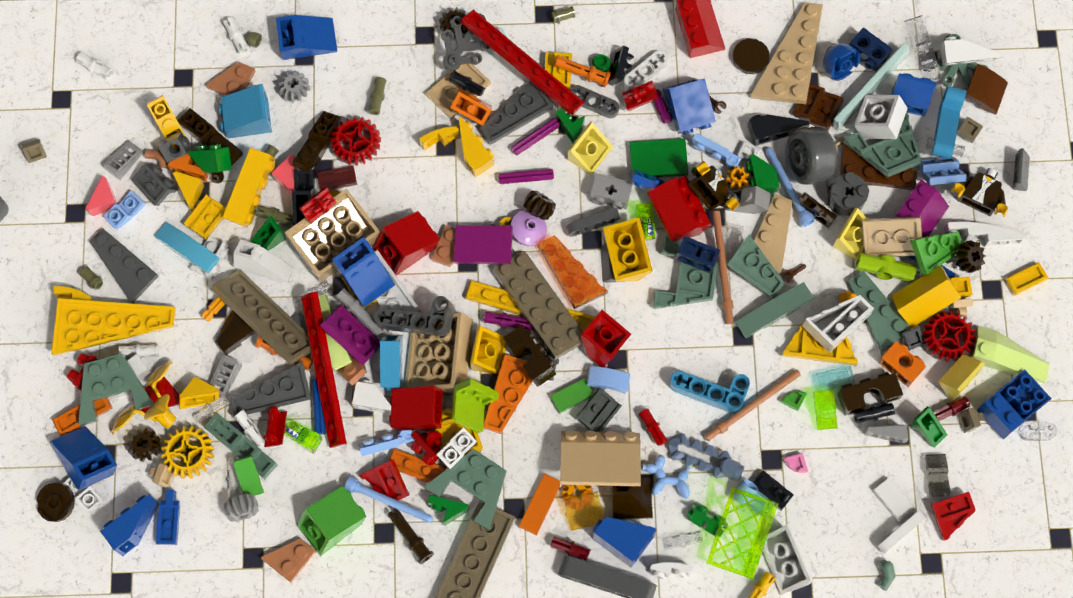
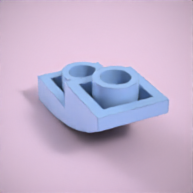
[103,191,146,230]
[586,366,630,394]

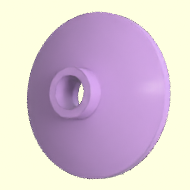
[510,210,547,246]

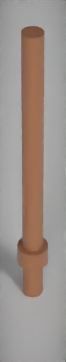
[712,211,734,325]
[704,369,801,442]

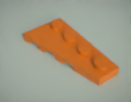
[483,354,532,434]

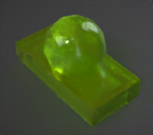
[813,389,838,430]

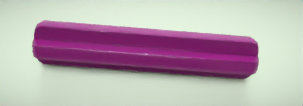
[511,118,560,156]
[498,169,554,184]

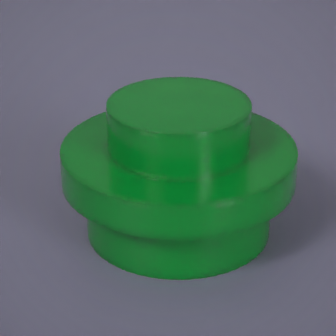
[592,54,610,72]

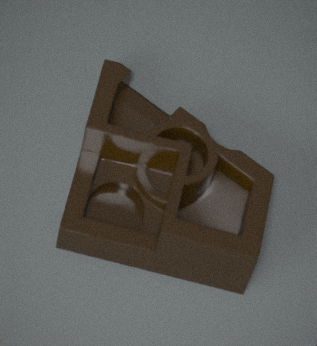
[799,192,837,229]
[215,310,256,355]

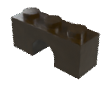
[503,325,556,387]
[837,372,903,416]

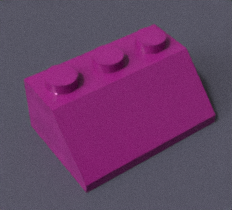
[894,179,949,238]

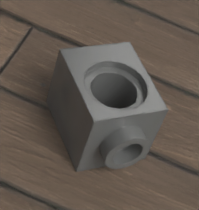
[158,132,190,163]

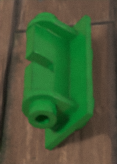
[686,503,728,537]

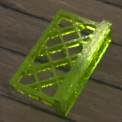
[706,487,779,580]

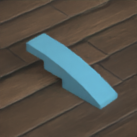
[154,222,220,274]

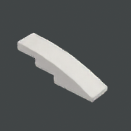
[944,222,1027,247]

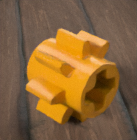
[726,166,749,190]

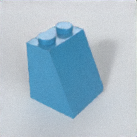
[219,84,272,139]

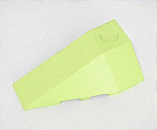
[970,326,1050,383]

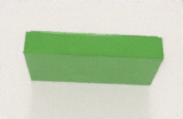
[551,378,594,414]
[233,455,264,496]

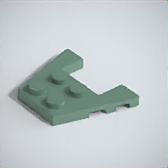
[843,112,921,177]
[653,236,718,309]
[78,353,154,426]
[425,449,507,531]

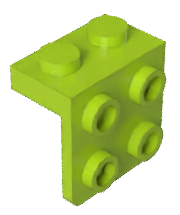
[452,378,499,433]

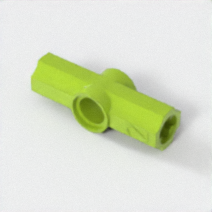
[856,253,916,282]

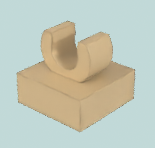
[949,298,973,317]
[148,463,174,489]

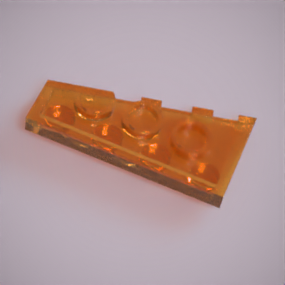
[537,235,608,309]

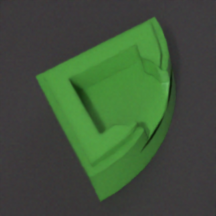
[780,391,807,411]

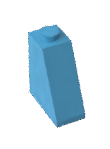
[380,335,403,391]

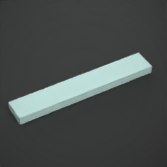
[833,43,910,131]

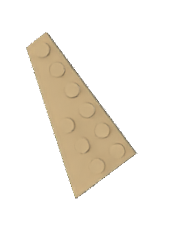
[751,2,823,105]

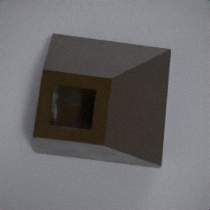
[611,477,653,520]

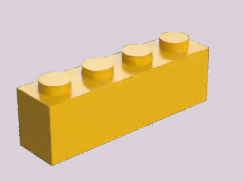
[222,147,275,228]

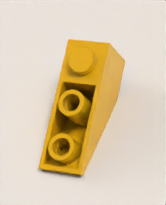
[459,116,494,178]

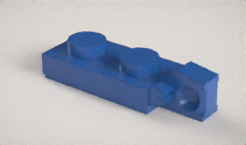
[156,490,180,545]

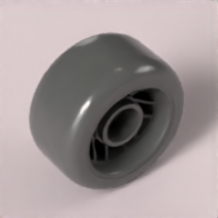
[785,127,837,185]

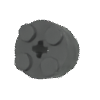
[828,172,869,216]

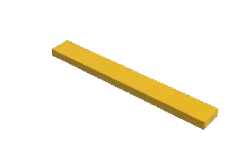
[465,280,595,332]

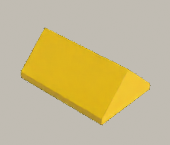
[603,217,653,282]
[891,265,961,327]

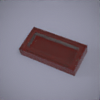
[317,165,357,190]

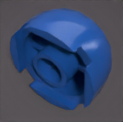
[823,43,861,81]

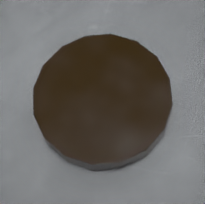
[733,38,769,74]
[36,483,75,522]

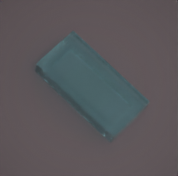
[812,366,856,394]

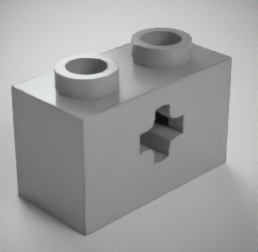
[590,173,633,210]

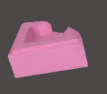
[783,453,808,473]

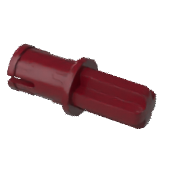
[933,396,971,421]
[550,536,591,561]

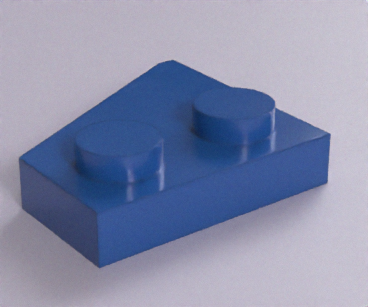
[629,168,665,188]

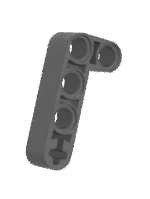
[374,296,454,336]

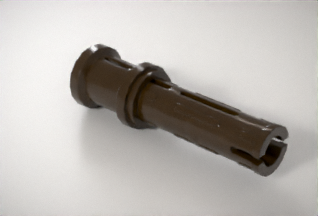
[387,508,434,564]

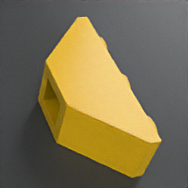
[146,95,185,149]

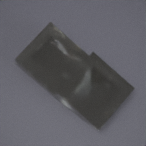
[925,454,951,497]

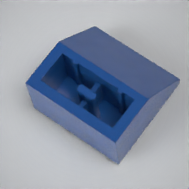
[891,73,936,117]

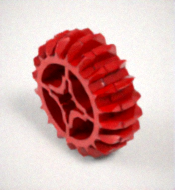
[330,116,381,166]
[922,310,976,362]

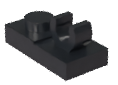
[607,45,634,86]
[753,470,794,511]

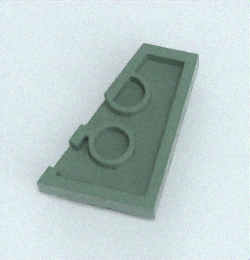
[727,234,785,299]

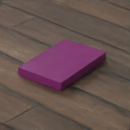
[454,225,513,264]
[320,304,380,366]

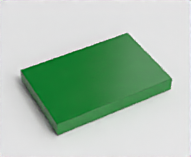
[629,138,689,178]

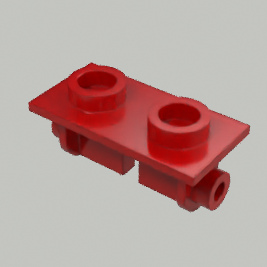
[264,406,287,448]

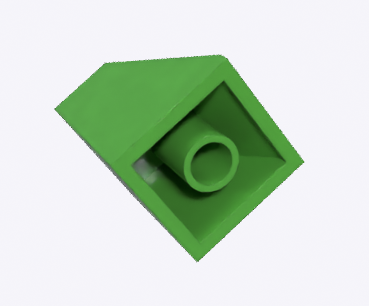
[297,486,366,556]

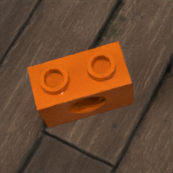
[450,88,492,126]
[878,341,926,387]

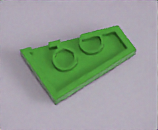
[910,231,962,275]

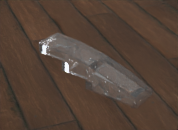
[904,15,943,86]

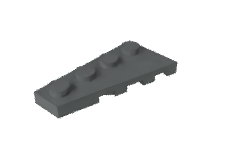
[480,81,553,145]
[89,228,159,304]
[230,362,311,416]

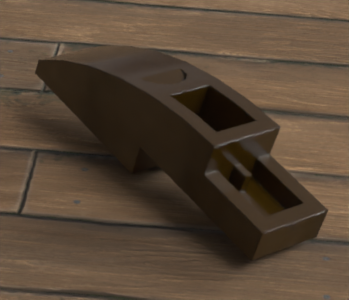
[177,108,243,166]
[292,111,341,173]

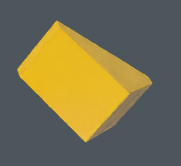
[173,171,204,211]
[179,376,219,409]

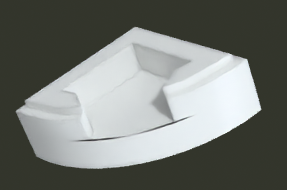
[737,141,761,160]

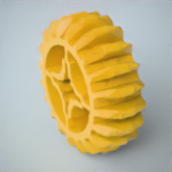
[161,426,215,479]

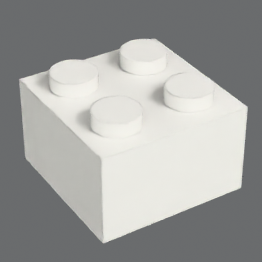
[854,95,907,139]

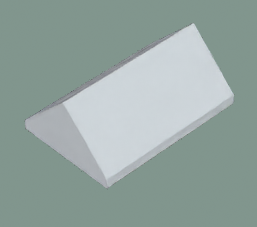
[758,524,813,595]

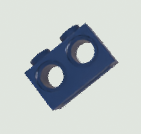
[849,27,893,72]
[676,236,721,274]

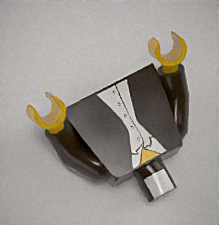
[688,161,740,211]
[950,168,1008,217]

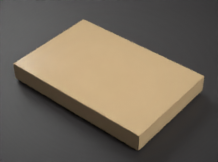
[425,64,491,119]
[862,216,922,257]

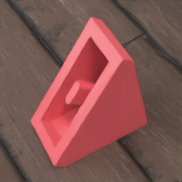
[272,155,297,195]
[86,176,117,216]

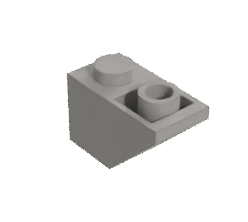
[725,186,771,214]

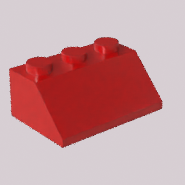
[675,0,725,58]
[647,176,711,242]

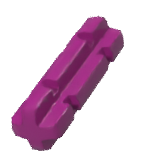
[654,89,672,124]

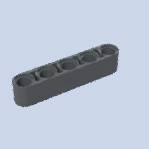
[557,555,657,598]

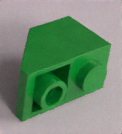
[189,144,232,173]
[746,154,780,193]

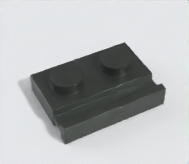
[576,388,622,432]

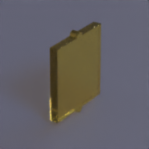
[564,491,604,531]

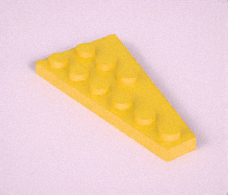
[51,298,176,356]

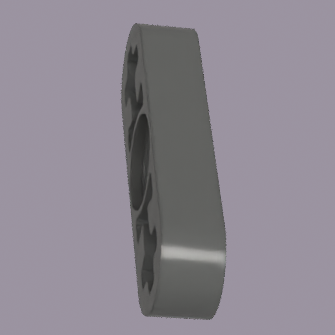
[570,85,619,118]
[566,208,621,237]

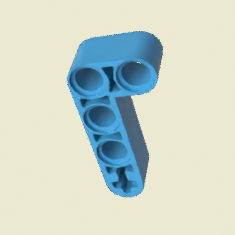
[931,86,966,159]
[669,371,750,413]

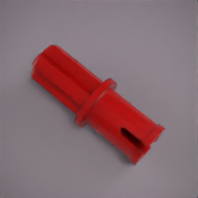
[638,408,667,446]

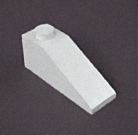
[940,37,1002,66]

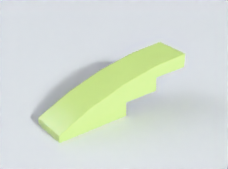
[319,293,352,371]

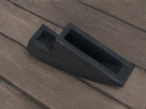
[292,168,315,248]

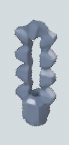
[668,433,745,481]

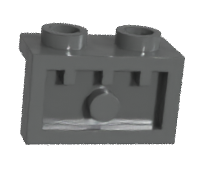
[131,163,178,206]

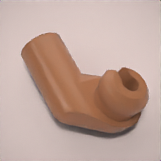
[145,150,168,168]

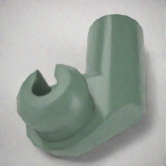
[878,560,896,591]

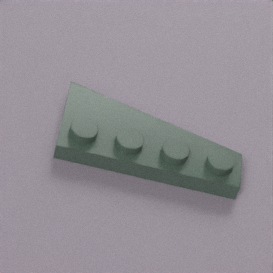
[848,271,911,353]

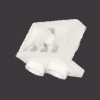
[190,236,230,280]

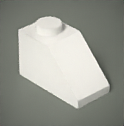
[352,380,391,414]

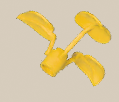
[111,361,177,435]

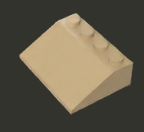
[285,189,380,283]
[404,313,473,395]
[560,430,641,486]

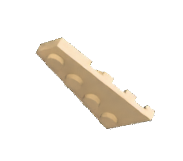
[754,193,792,275]

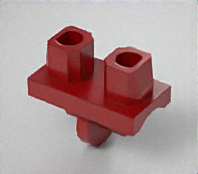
[622,81,659,111]
[299,187,337,224]
[67,354,98,391]
[410,430,442,465]

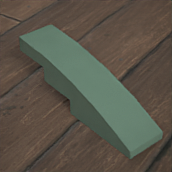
[736,282,815,338]
[204,413,278,479]

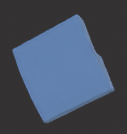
[917,156,966,185]

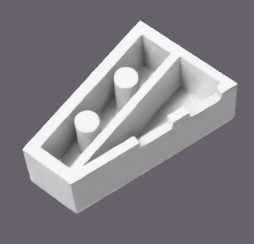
[802,295,874,353]

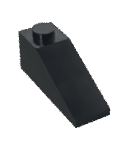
[747,114,810,146]

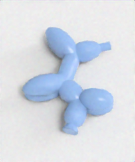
[642,455,691,499]

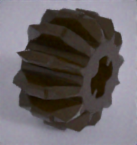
[439,7,468,39]
[523,191,556,220]
[953,240,986,273]
[127,428,161,462]

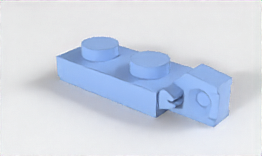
[692,133,741,169]
[359,429,414,456]

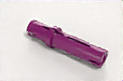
[484,311,534,331]

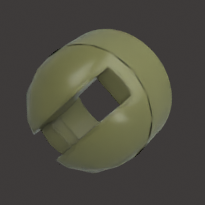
[246,32,262,48]

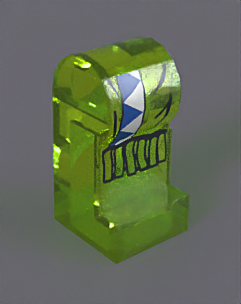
[635,203,656,240]
[284,420,323,454]

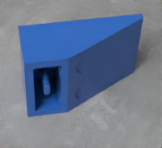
[276,15,338,60]
[330,237,395,307]
[977,369,1052,440]
[50,426,117,491]
[100,494,159,556]

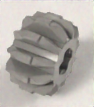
[278,70,310,103]
[224,493,259,522]

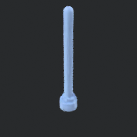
[765,147,815,227]
[344,476,433,523]

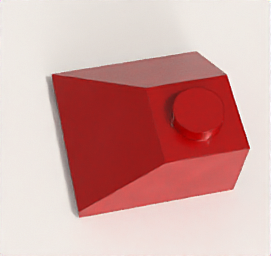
[580,310,631,367]

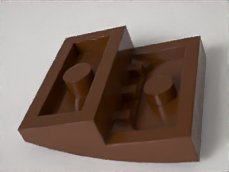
[965,64,1008,115]
[793,84,844,131]

